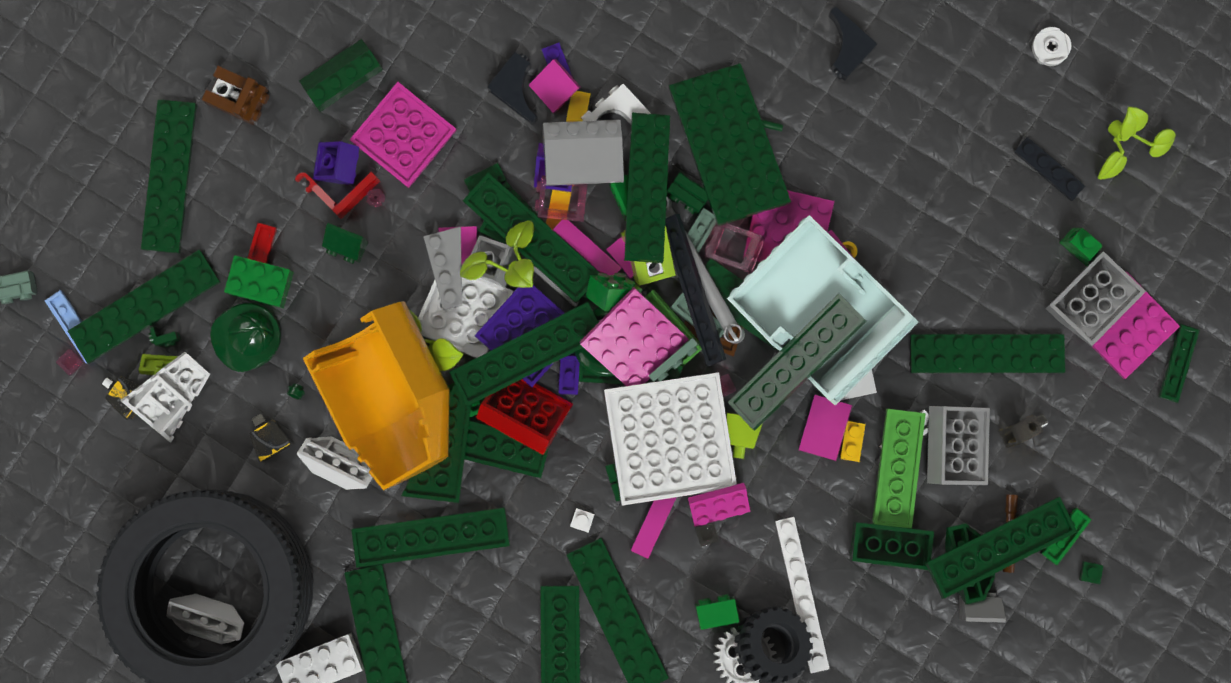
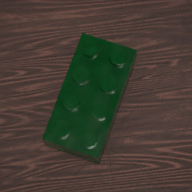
[850,522,934,570]

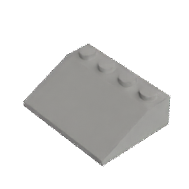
[542,120,624,186]
[1046,251,1146,346]
[927,406,990,485]

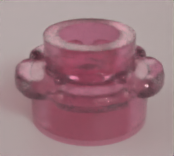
[367,189,385,207]

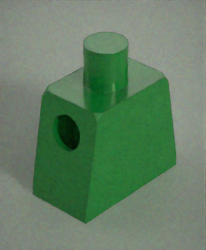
[1059,228,1103,267]

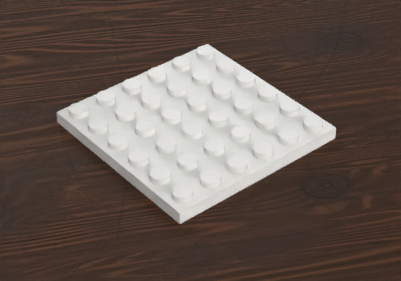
[604,373,737,505]

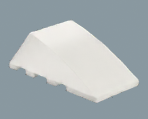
[120,352,210,443]

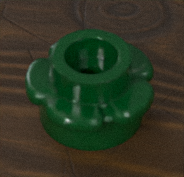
[287,384,305,400]

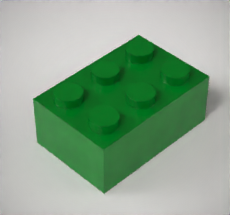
[224,255,294,309]

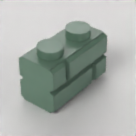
[0,270,37,304]

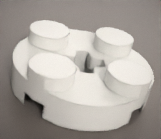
[1032,27,1071,66]

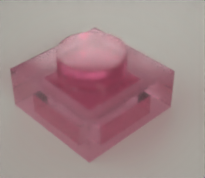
[56,349,85,376]
[720,374,737,397]

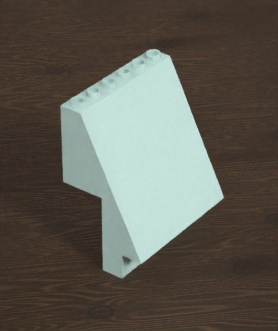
[727,215,918,405]

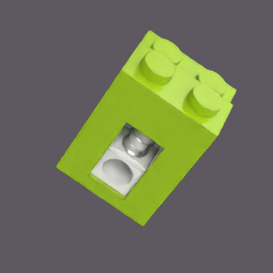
[621,226,676,286]

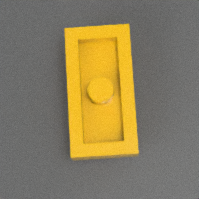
[840,421,865,462]

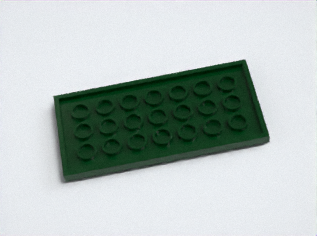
[668,63,791,226]

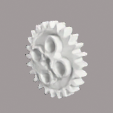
[713,626,777,683]

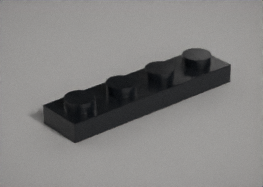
[1014,137,1085,201]

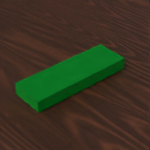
[1040,508,1092,565]

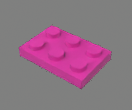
[688,483,750,527]

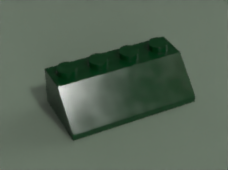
[299,39,383,112]

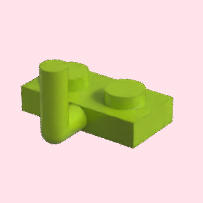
[139,354,178,375]

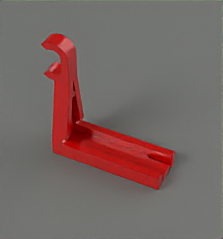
[295,172,380,219]

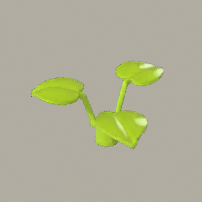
[1097,107,1176,180]
[460,221,534,288]
[410,310,463,371]

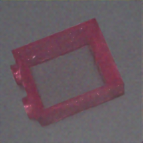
[535,175,588,222]
[705,223,765,274]

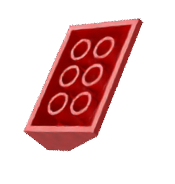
[476,379,573,455]

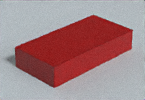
[247,223,277,264]

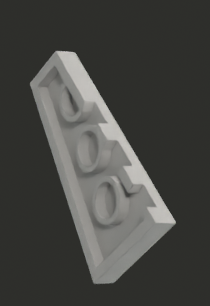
[424,227,462,310]

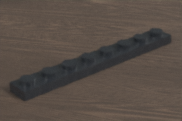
[665,214,727,366]

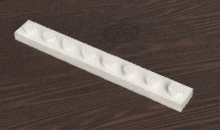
[775,517,830,673]

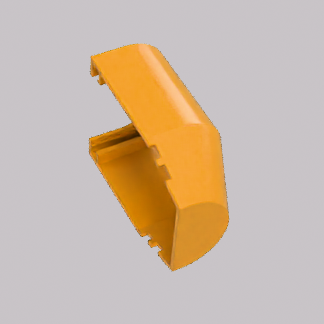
[303,301,449,490]

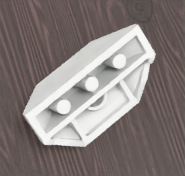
[297,436,373,490]
[166,594,244,644]

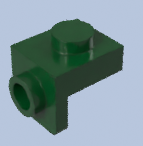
[149,326,181,348]

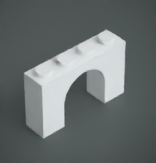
[581,84,651,124]

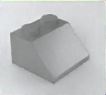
[471,235,520,288]
[959,593,1006,623]

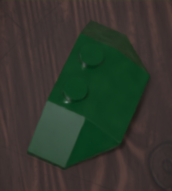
[945,523,995,604]

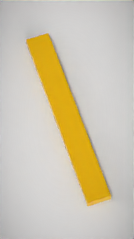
[546,91,591,230]

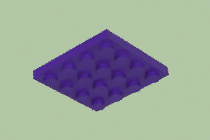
[474,285,565,387]

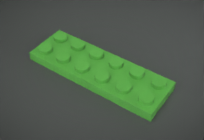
[872,408,926,529]

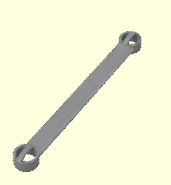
[666,197,745,344]

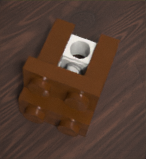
[201,66,270,125]

